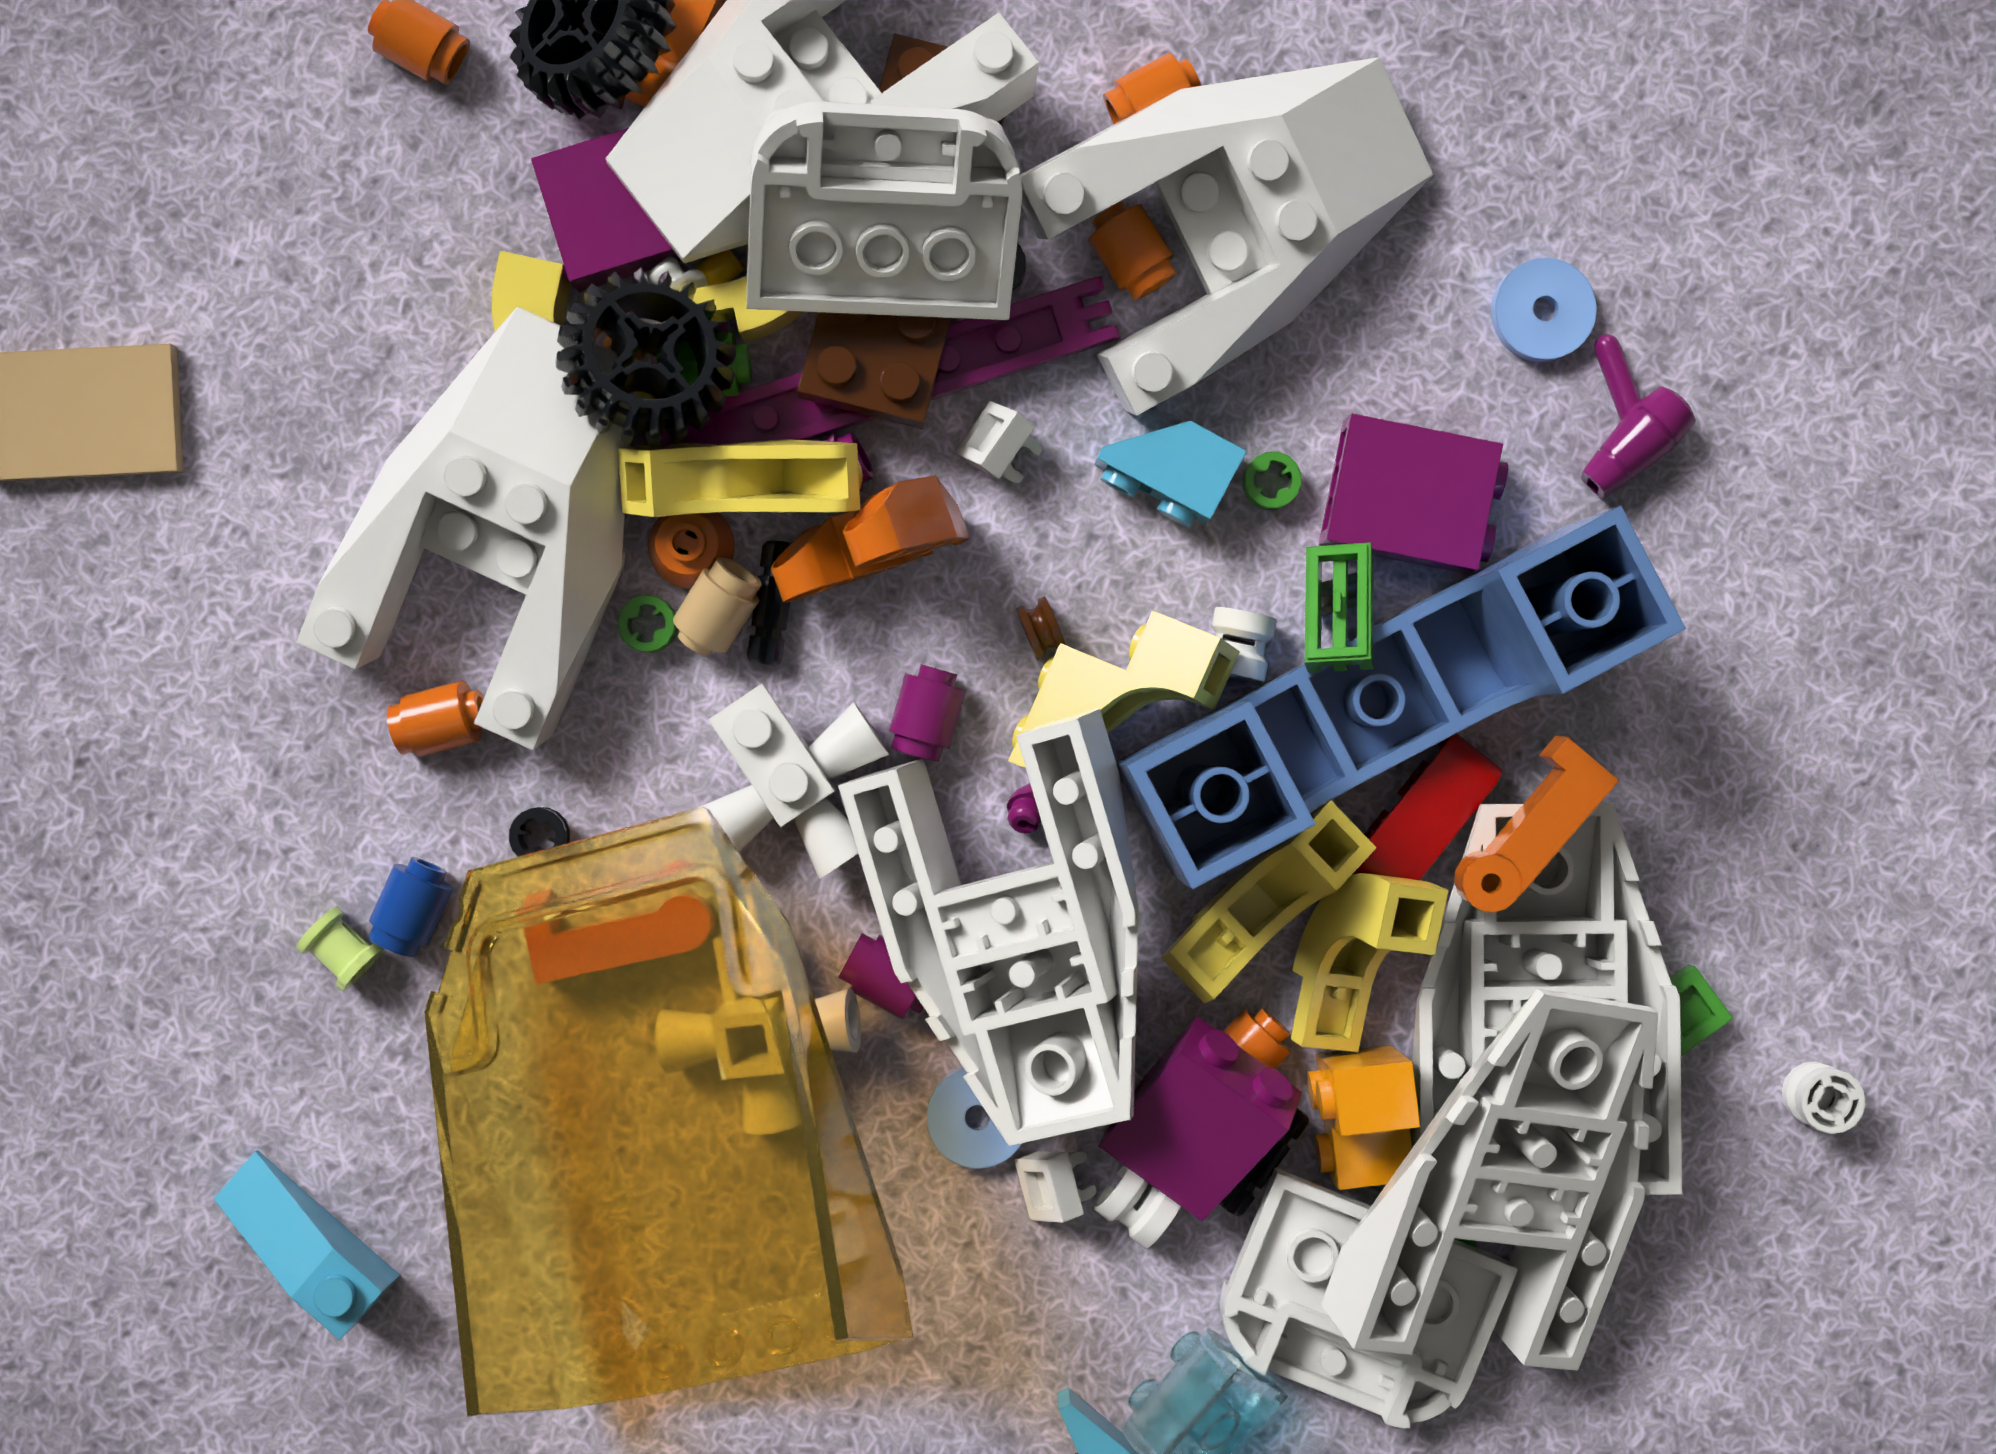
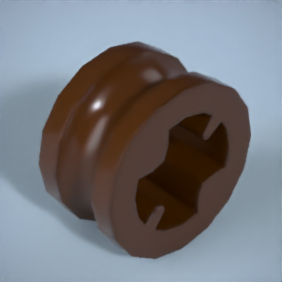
[1016,596,1066,661]

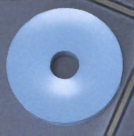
[1491,258,1597,362]
[927,1067,1022,1169]

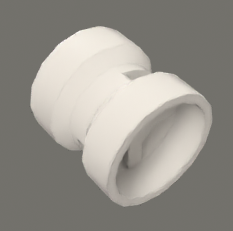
[1211,607,1277,682]
[1782,1062,1866,1134]
[1094,1165,1181,1249]

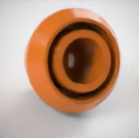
[648,512,735,589]

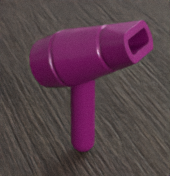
[1581,334,1696,500]

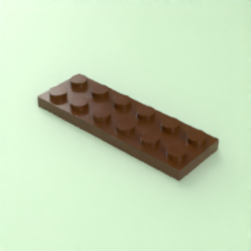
[797,33,1005,429]

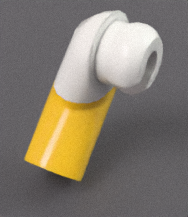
[649,250,745,292]

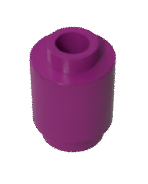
[889,664,966,762]
[838,933,924,1020]

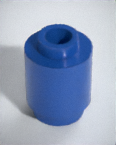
[368,857,454,957]

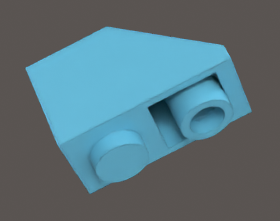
[1094,421,1247,527]

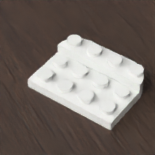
[746,102,1023,320]
[1220,1168,1518,1428]

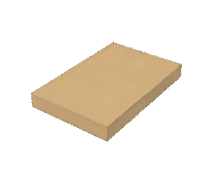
[0,343,184,482]

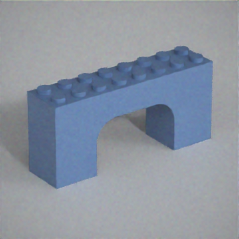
[1116,506,1686,890]

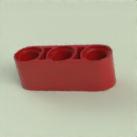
[1352,733,1503,880]

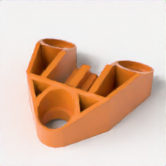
[771,475,970,603]

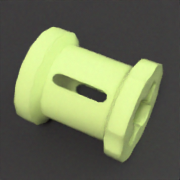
[296,906,384,991]

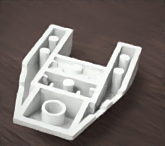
[606,0,1039,263]
[1020,57,1433,415]
[296,307,636,750]
[838,708,1139,1146]
[1410,803,1682,1195]
[1321,988,1658,1371]

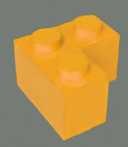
[1307,1045,1420,1190]

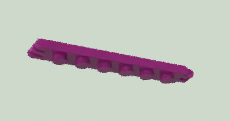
[660,276,1121,445]

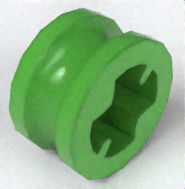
[1242,451,1302,510]
[618,595,678,653]

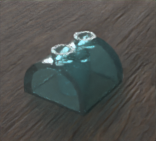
[1121,1328,1288,1454]

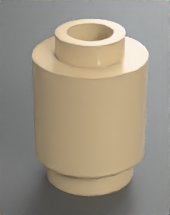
[673,557,762,656]

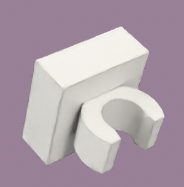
[954,401,1042,483]
[1014,1151,1097,1223]

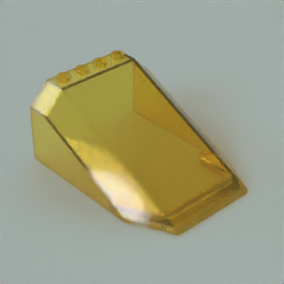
[424,807,913,1417]

